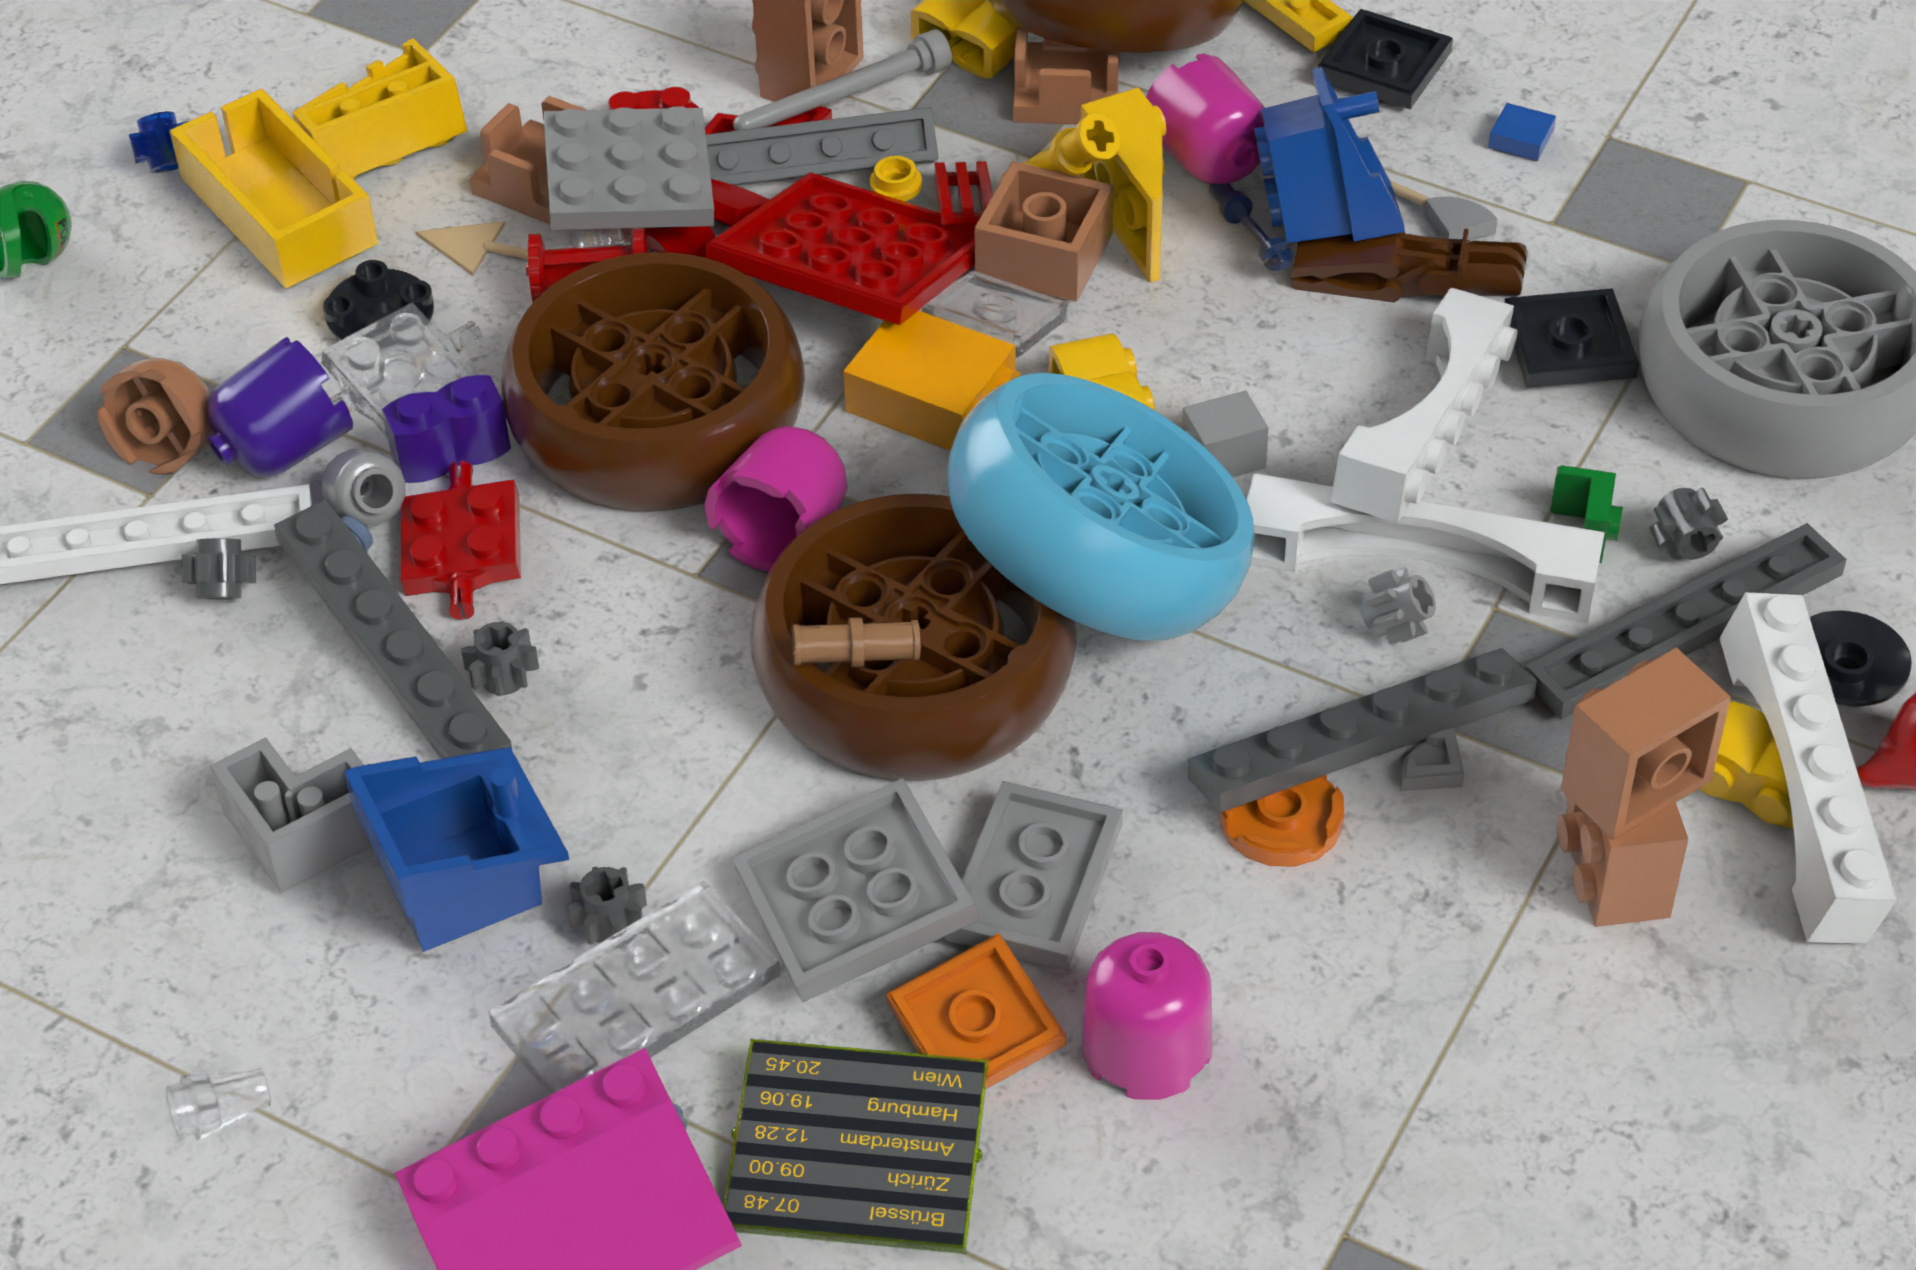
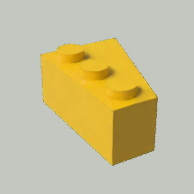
[292,38,468,180]

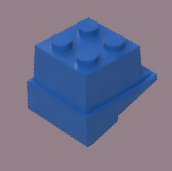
[1254,67,1405,243]
[344,747,569,952]

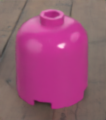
[1146,53,1265,184]
[704,426,848,572]
[1082,932,1212,1100]

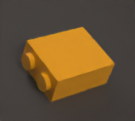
[843,311,1020,451]

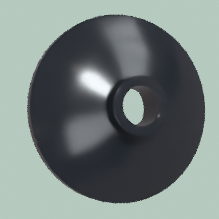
[1809,610,1912,707]

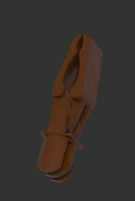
[1290,229,1528,303]

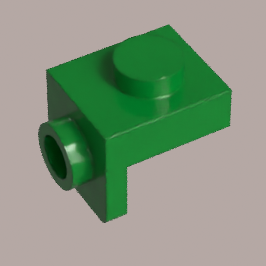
[1550,465,1623,563]

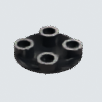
[323,260,434,350]

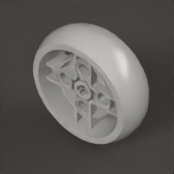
[1638,220,1916,479]

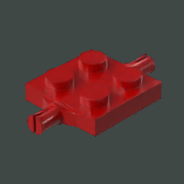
[400,461,521,620]

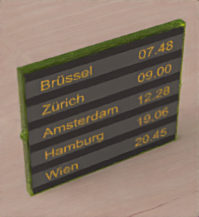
[723,1039,989,1254]

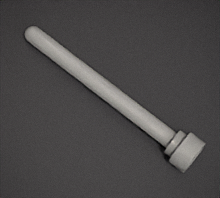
[734,29,952,131]

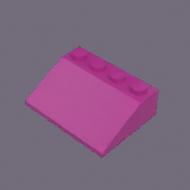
[395,1048,742,1270]

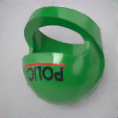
[0,181,72,278]

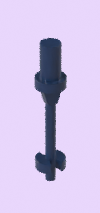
[1209,183,1293,271]

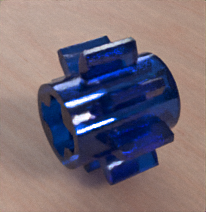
[128,111,189,173]

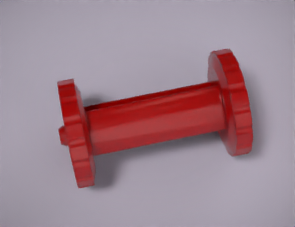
[526,228,648,302]

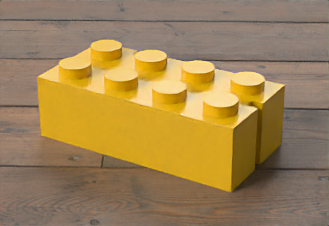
[169,88,378,289]

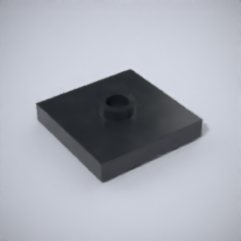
[1318,9,1453,110]
[1504,288,1639,388]

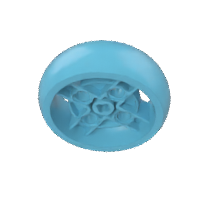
[947,373,1254,641]

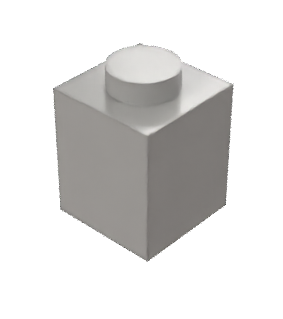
[1182,390,1269,477]

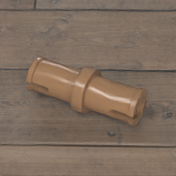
[792,617,921,668]

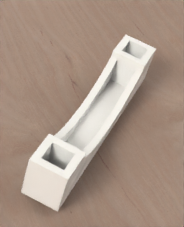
[1331,288,1517,523]
[1247,473,1604,623]
[1720,592,1897,944]

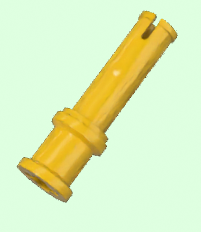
[1001,113,1121,180]

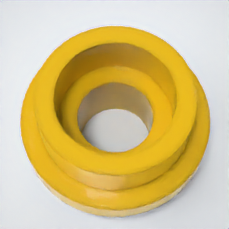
[870,156,922,202]

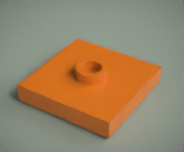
[886,933,1067,1091]

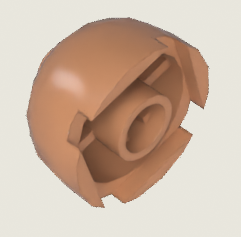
[97,358,212,475]

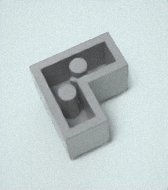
[210,737,371,893]

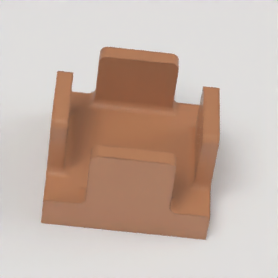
[1013,27,1120,125]
[470,96,586,224]

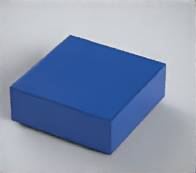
[1488,103,1556,161]

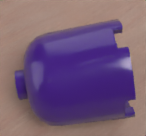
[207,337,353,477]

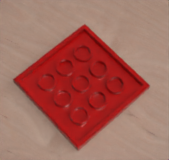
[705,172,976,325]

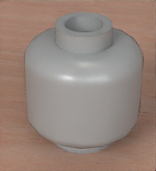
[322,449,406,526]

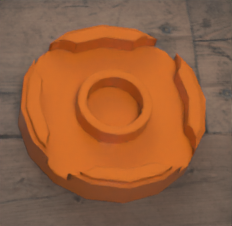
[1220,774,1344,867]

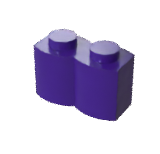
[382,375,511,483]

